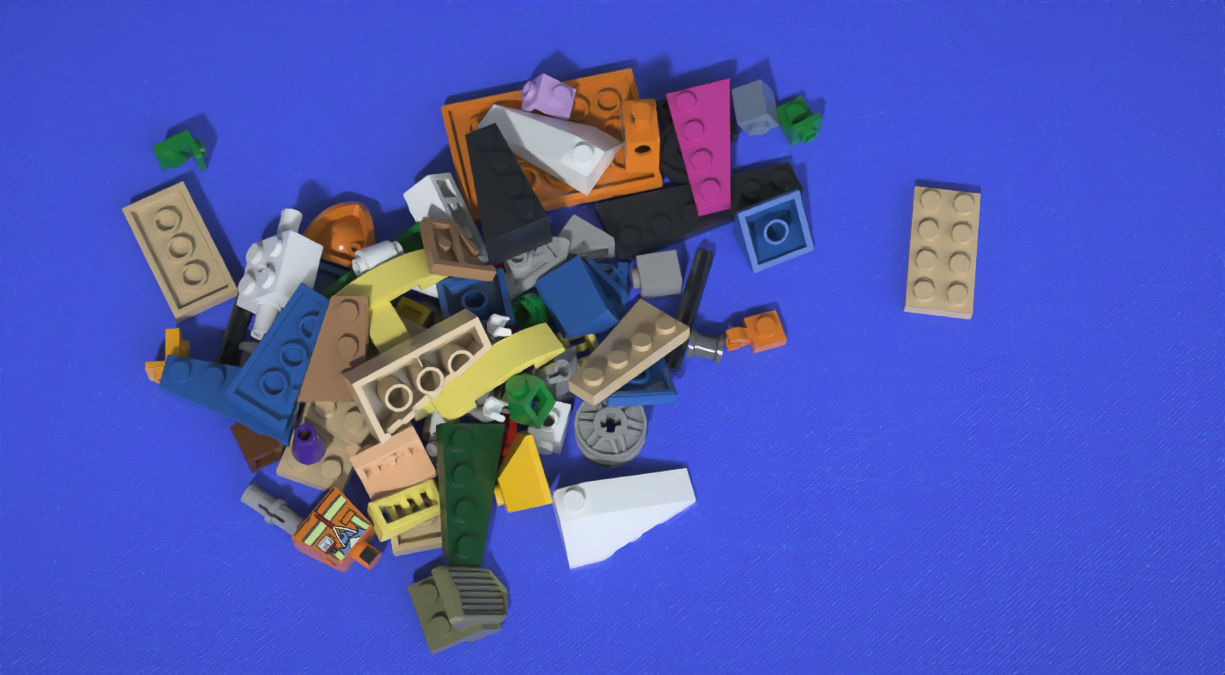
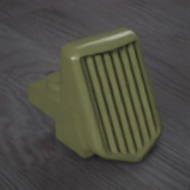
[407,566,508,654]

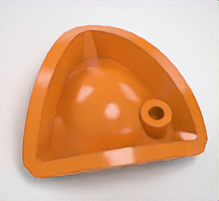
[302,201,375,269]

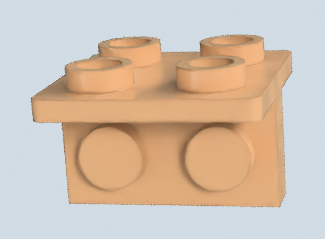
[346,421,437,501]

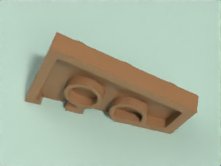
[296,295,369,403]

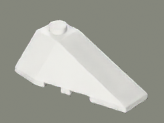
[476,104,623,195]
[552,468,696,569]

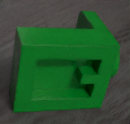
[777,96,823,146]
[152,129,208,172]

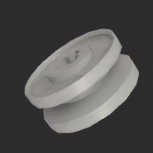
[574,399,647,468]

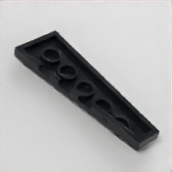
[595,162,803,263]

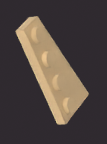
[568,299,690,406]

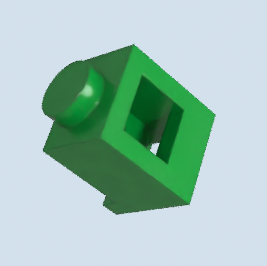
[501,372,557,429]

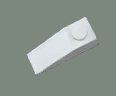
[403,172,489,264]

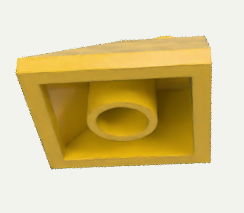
[493,431,553,513]

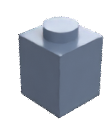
[731,79,780,136]

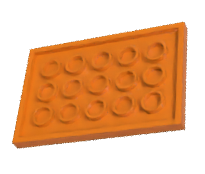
[440,68,663,226]

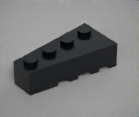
[465,123,553,266]

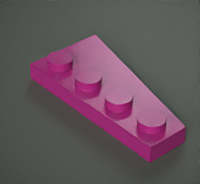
[666,78,731,216]

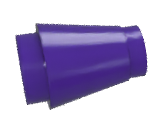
[291,424,327,465]

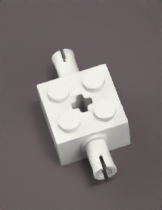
[236,208,323,340]

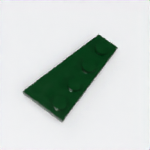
[436,423,505,566]

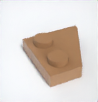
[419,217,496,282]

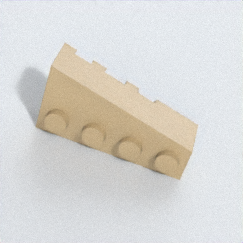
[342,309,492,445]

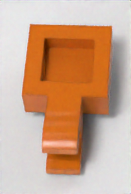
[724,310,787,354]

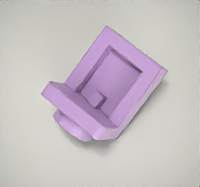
[521,73,576,120]

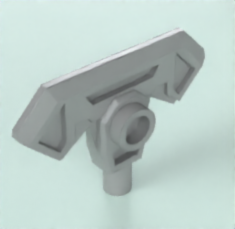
[503,236,570,302]

